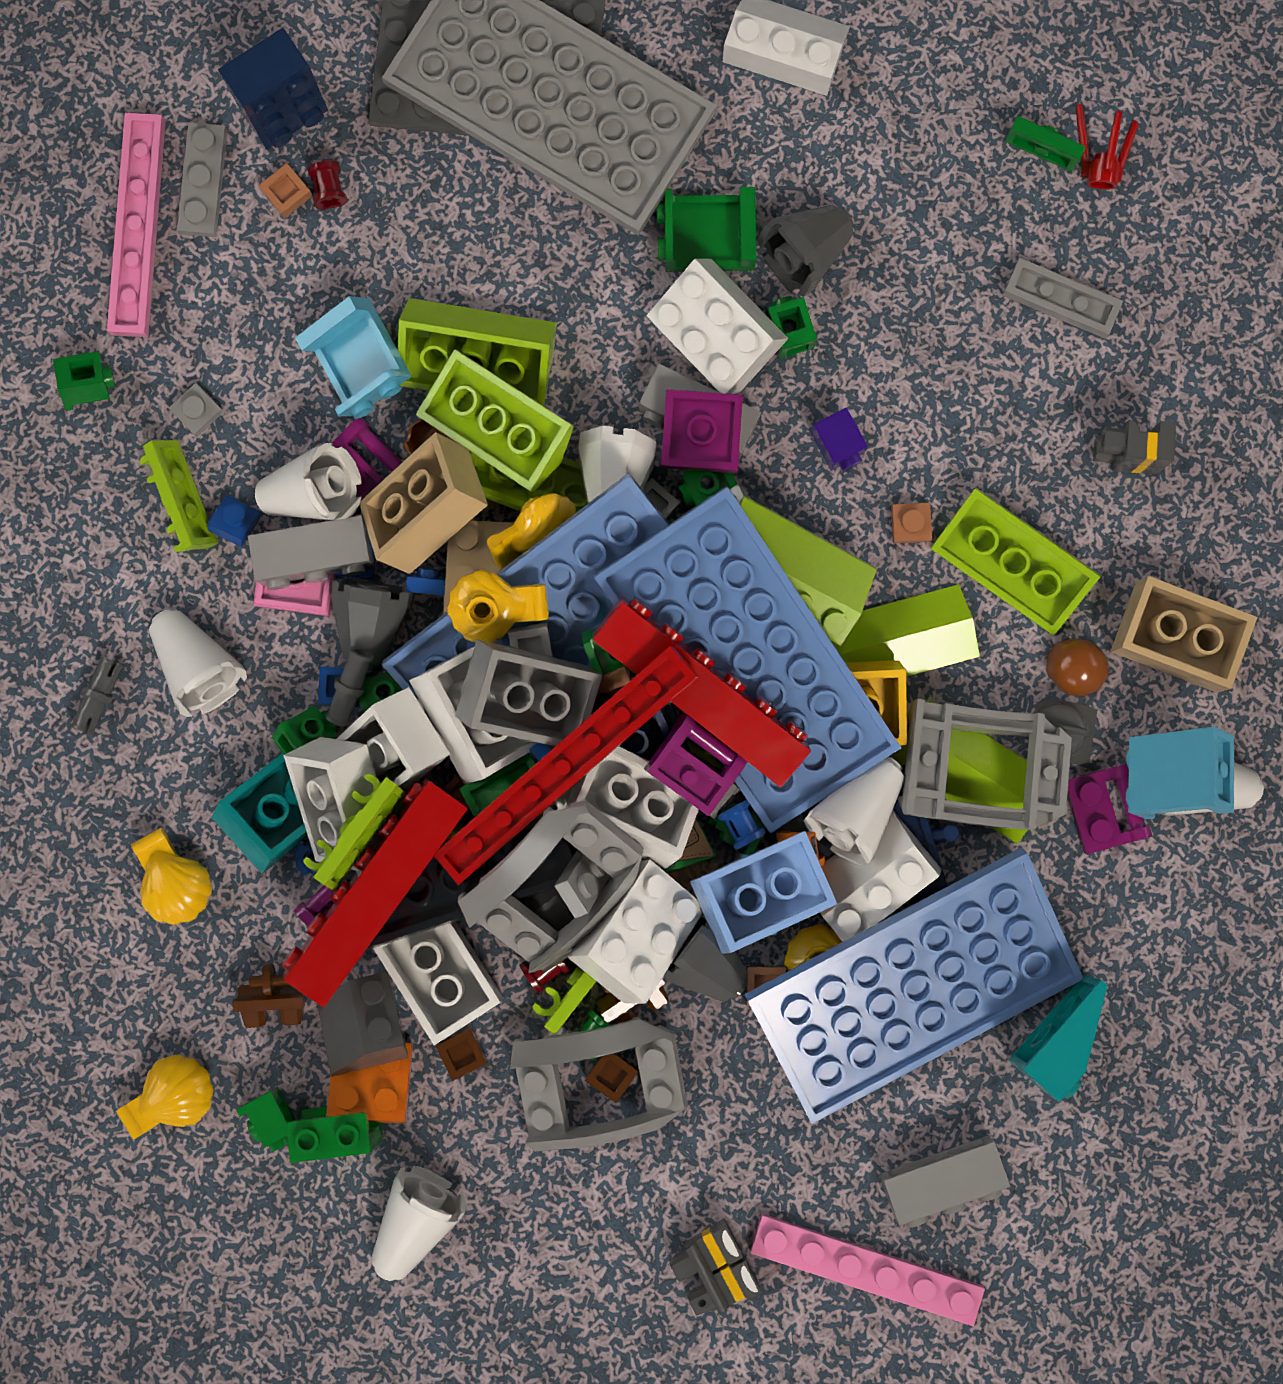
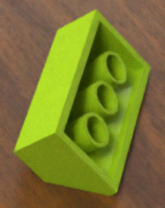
[398,298,557,406]
[739,495,877,646]

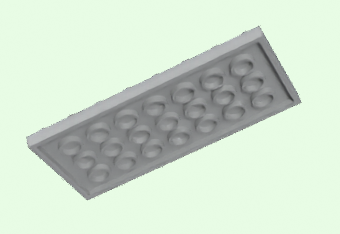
[382,0,717,236]

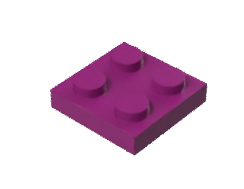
[661,389,743,474]

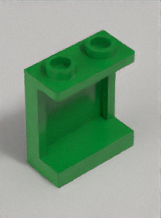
[657,187,756,272]
[286,1105,384,1163]

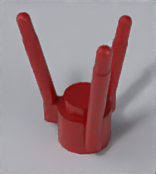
[1076,104,1139,190]

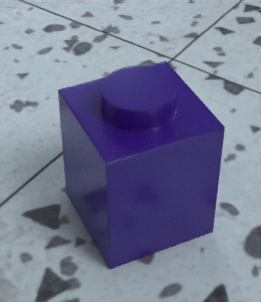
[810,407,868,472]

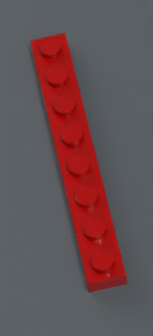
[434,645,699,885]

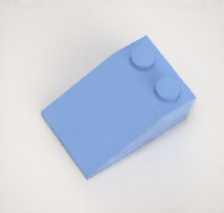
[690,831,837,954]

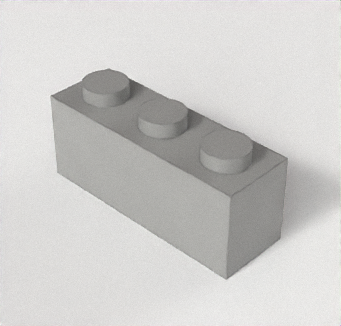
[639,364,761,460]
[247,515,375,590]
[879,1136,1011,1227]

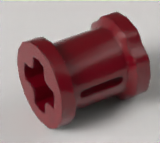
[307,160,347,210]
[519,960,570,993]

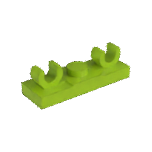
[140,440,218,552]
[303,774,405,892]
[532,966,596,1035]

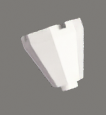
[578,426,656,503]

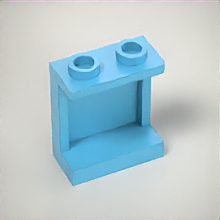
[295,296,412,419]
[1126,727,1234,819]

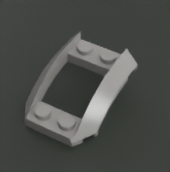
[897,699,1072,830]
[458,801,644,973]
[510,1016,688,1152]

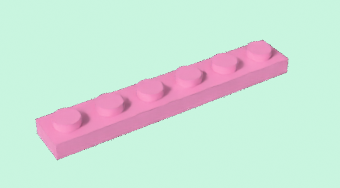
[107,113,166,337]
[750,1213,985,1327]

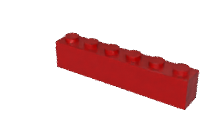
[592,596,811,788]
[281,778,468,1008]

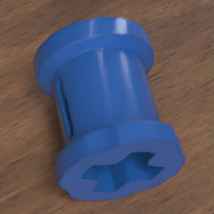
[717,800,766,850]

